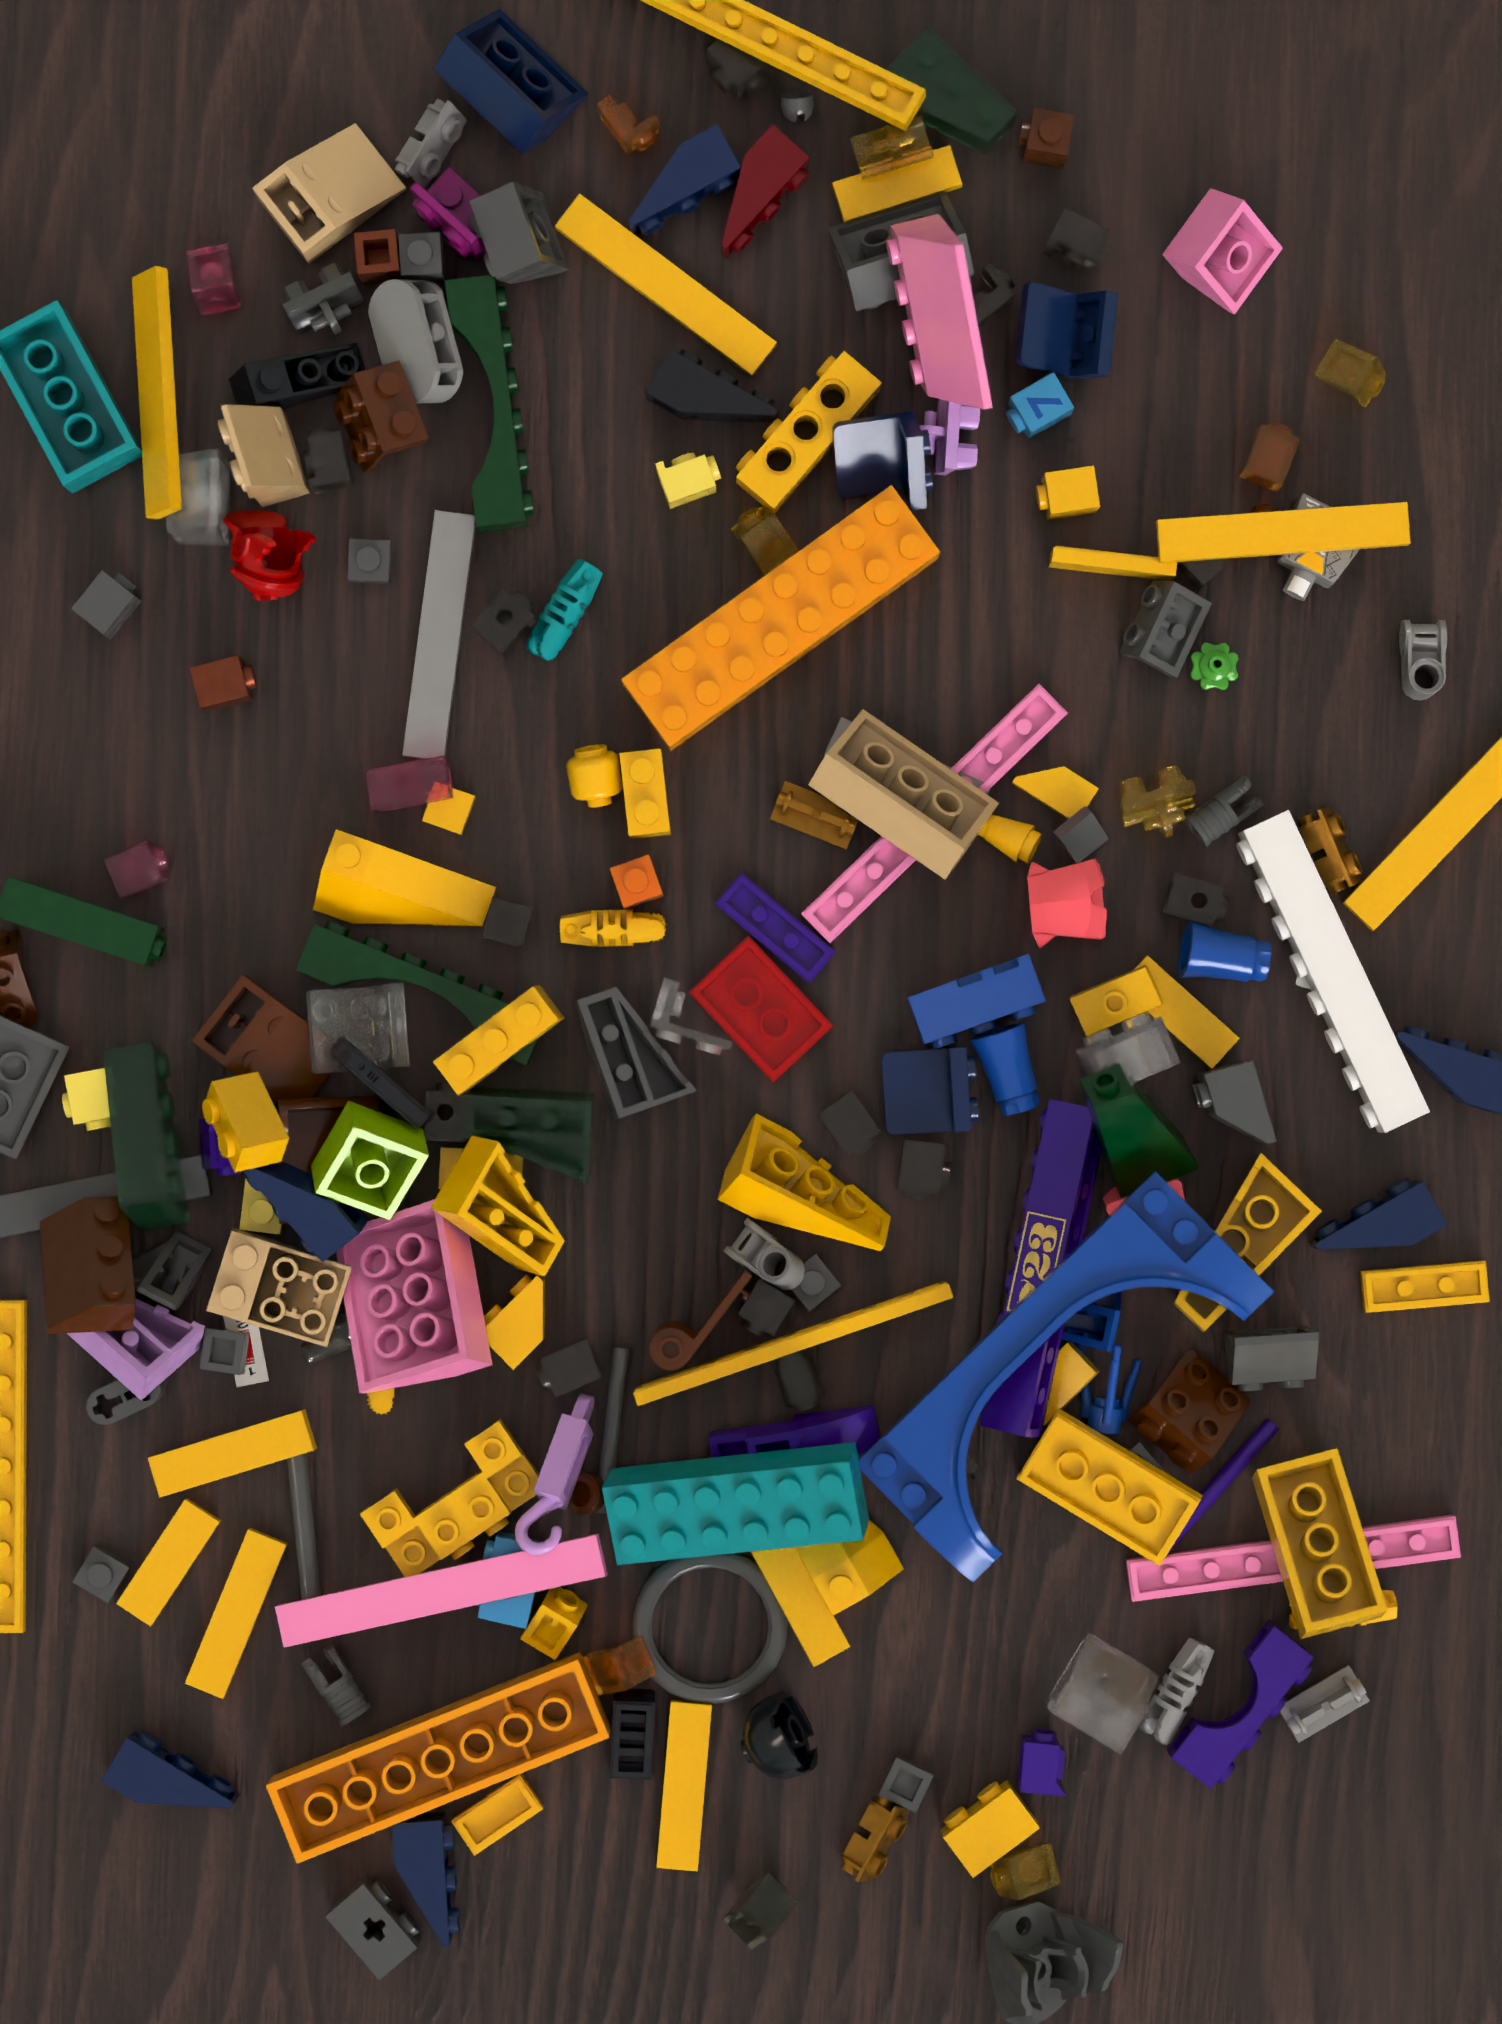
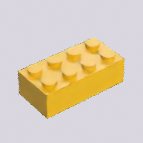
[1252,1448,1388,1639]

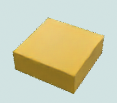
[422,782,476,835]

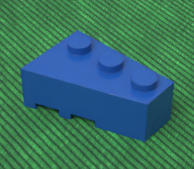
[906,954,1046,1049]

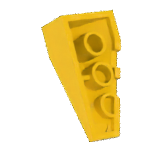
[313,829,497,926]
[717,1113,891,1251]
[795,1520,904,1616]

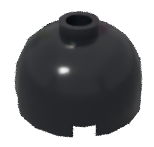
[740,1691,818,1779]

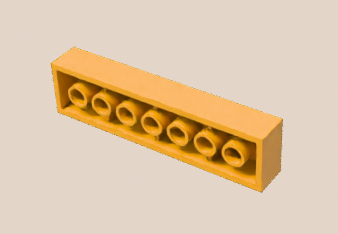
[621,485,940,751]
[266,1652,611,1864]

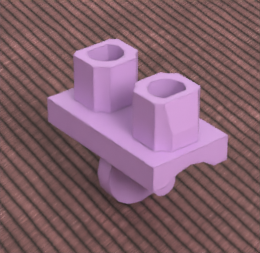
[919,399,980,475]

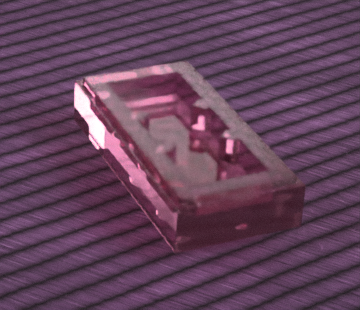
[366,755,453,813]

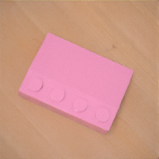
[886,214,993,410]
[336,1199,492,1394]

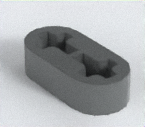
[86,1380,164,1425]

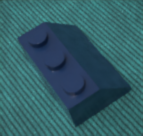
[434,9,589,154]

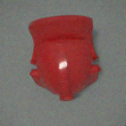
[223,510,315,601]

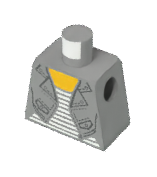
[1277,493,1360,601]

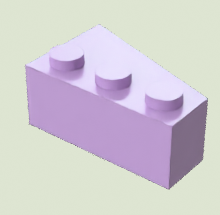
[67,1298,205,1400]

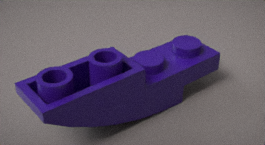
[708,1405,881,1457]

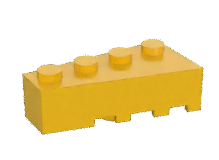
[1173,1153,1322,1332]

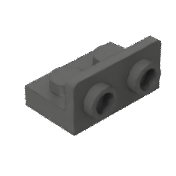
[1120,579,1212,678]

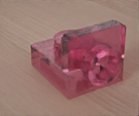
[187,243,240,315]
[104,839,170,899]

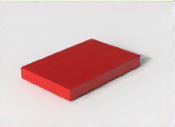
[688,936,833,1083]

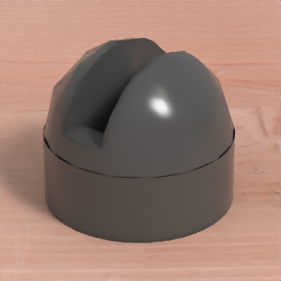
[780,91,814,123]

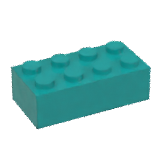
[0,300,142,494]

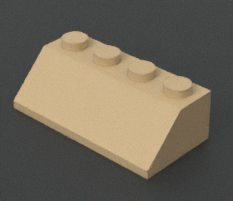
[808,709,999,879]

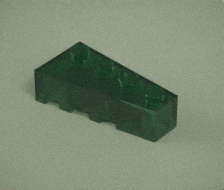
[103,1041,190,1231]

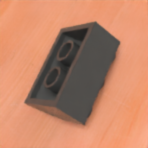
[827,192,974,311]

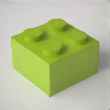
[311,1101,429,1220]

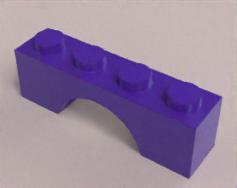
[1167,1620,1314,1789]

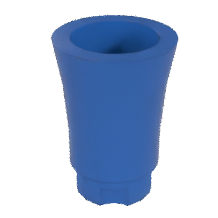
[1178,921,1272,982]
[969,1022,1041,1116]

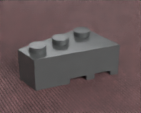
[572,987,697,1121]

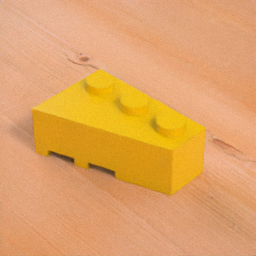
[430,1136,565,1277]

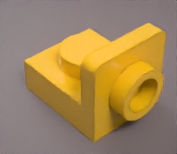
[520,1587,588,1660]

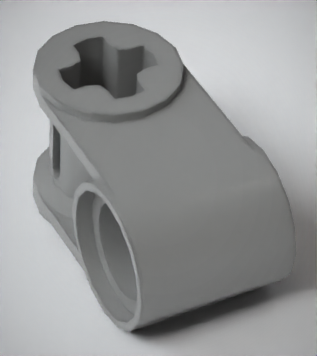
[1399,620,1447,701]
[723,1217,805,1290]

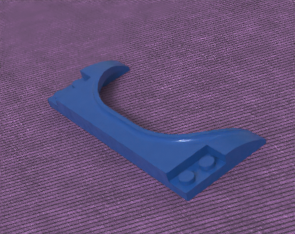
[858,1171,1274,1582]

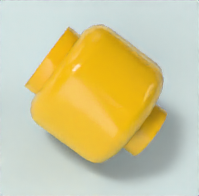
[566,744,623,808]

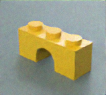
[433,985,564,1095]

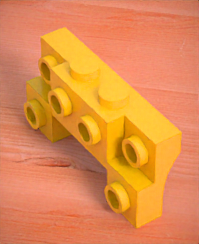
[360,1418,539,1577]

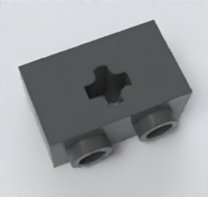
[325,1875,421,1981]

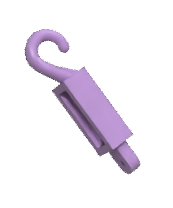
[515,1393,595,1555]

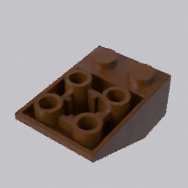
[192,975,339,1102]

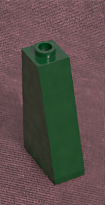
[0,876,167,967]
[1080,1063,1199,1198]

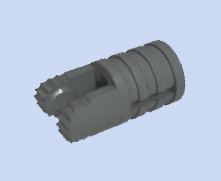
[1183,775,1264,848]
[301,1643,372,1727]

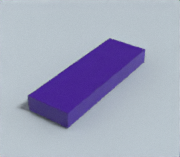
[715,872,836,984]

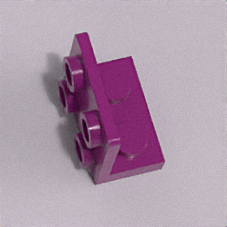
[410,167,487,262]

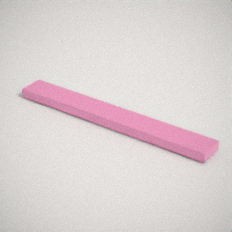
[801,684,1068,944]
[1125,1514,1461,1602]
[275,1534,608,1648]

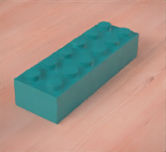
[602,1442,869,1565]

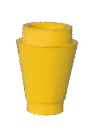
[978,815,1042,864]

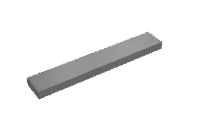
[402,510,476,762]

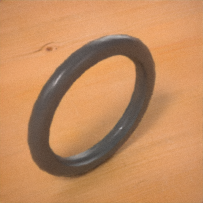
[631,1553,789,1704]

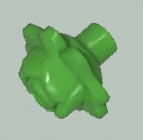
[1191,643,1239,690]

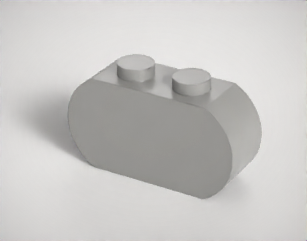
[368,279,463,404]

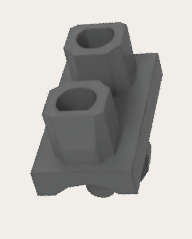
[282,262,364,335]

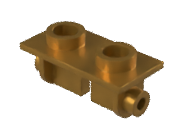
[770,781,858,850]
[1298,806,1362,894]
[840,1795,909,1882]

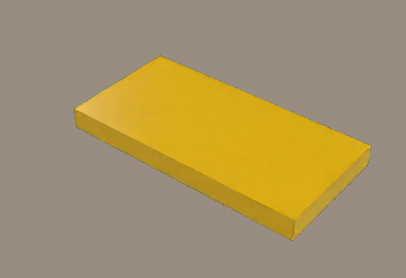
[1016,1408,1203,1566]

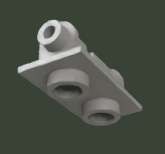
[394,99,468,190]
[1280,1665,1370,1743]

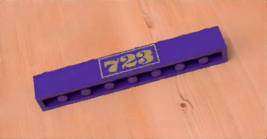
[980,1099,1102,1437]

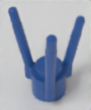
[1076,1344,1142,1434]

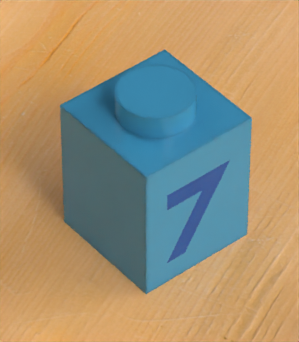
[1006,372,1074,440]

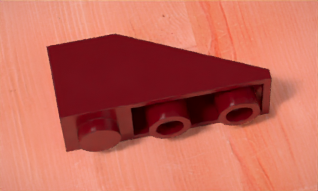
[721,124,810,258]

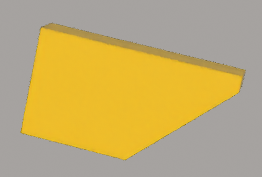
[1012,766,1099,819]
[1043,1342,1100,1426]

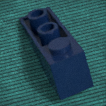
[628,124,741,235]
[1393,1026,1502,1114]
[243,1161,369,1262]
[1308,1178,1448,1249]
[101,1730,240,1809]
[392,1812,460,1947]

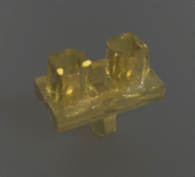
[850,116,934,180]
[1120,765,1196,838]

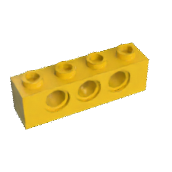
[735,351,882,515]

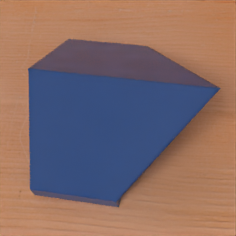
[1062,1291,1122,1352]

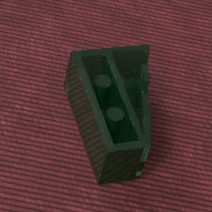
[886,26,1017,154]
[465,1087,595,1184]

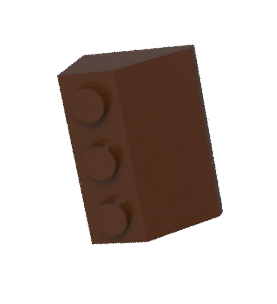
[40,1196,136,1334]

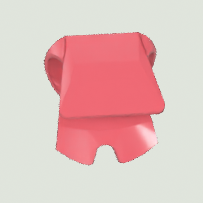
[1026,859,1107,949]

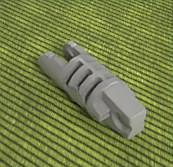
[1139,1638,1214,1746]

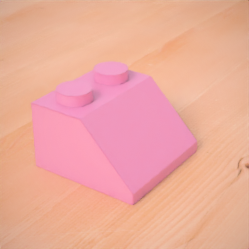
[1162,188,1283,314]

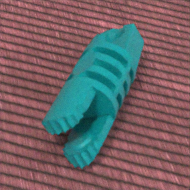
[526,559,603,661]

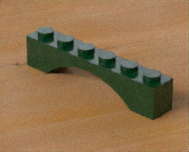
[444,275,534,533]
[295,920,541,1066]

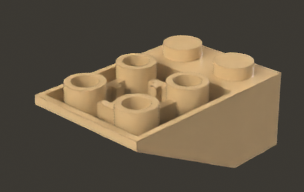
[252,123,407,265]
[218,404,310,507]
[206,1228,352,1347]

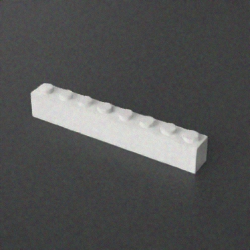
[1236,810,1430,1133]

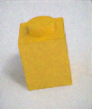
[1036,465,1100,520]

